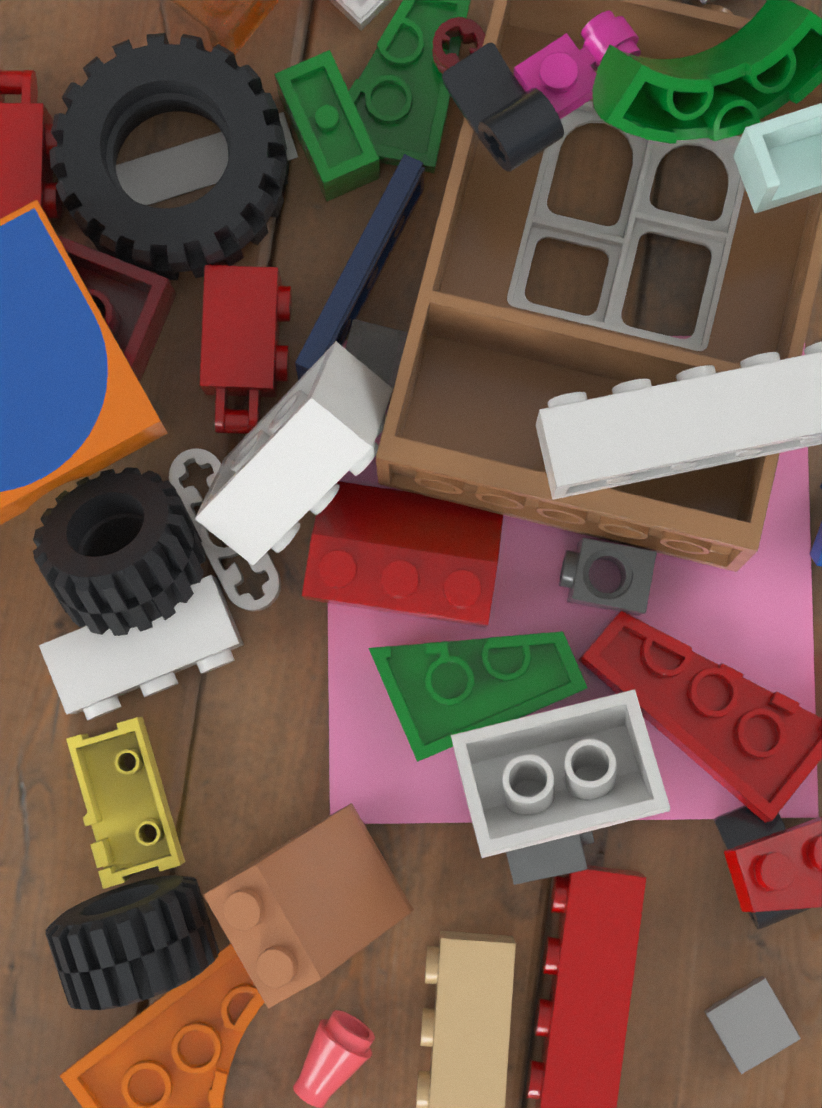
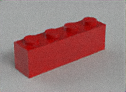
[526,865,647,1108]

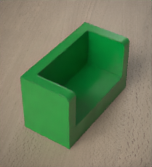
[274,50,380,202]

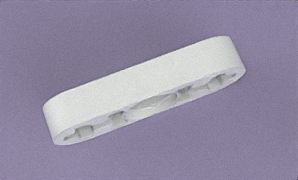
[169,448,281,611]

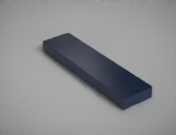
[295,154,425,381]

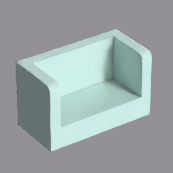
[733,103,822,214]

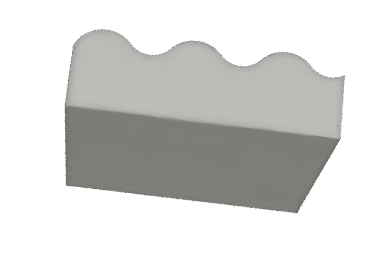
[704,976,801,1074]

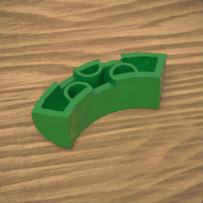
[592,0,822,144]

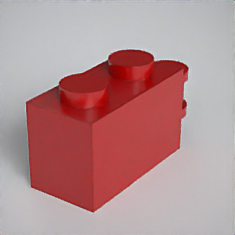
[0,70,62,225]
[200,265,292,434]

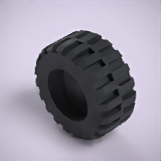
[49,33,289,280]

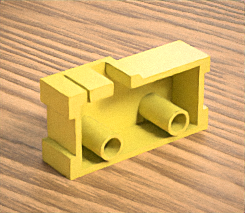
[66,717,185,889]

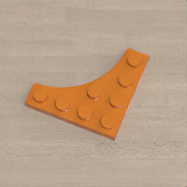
[60,943,265,1108]

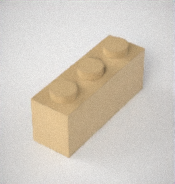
[416,931,516,1108]

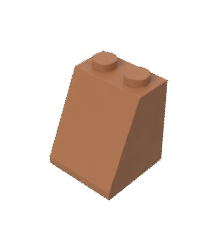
[203,803,414,1009]

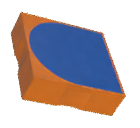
[0,200,168,525]

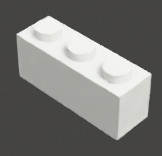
[39,575,244,721]

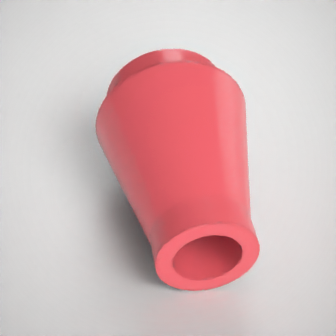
[293,1010,375,1108]

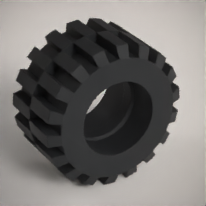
[33,467,206,636]
[45,875,220,1010]

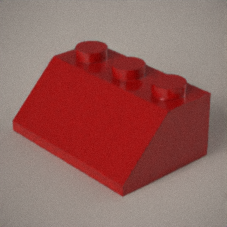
[302,481,503,628]

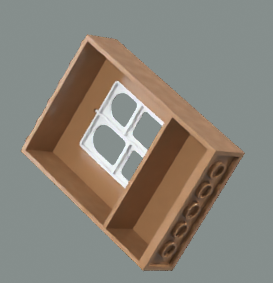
[376,0,822,572]

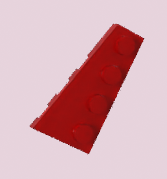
[578,611,822,822]
[724,816,822,912]

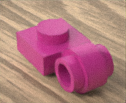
[514,10,641,119]

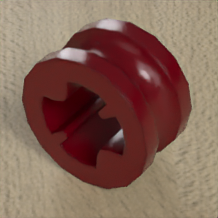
[432,17,486,74]

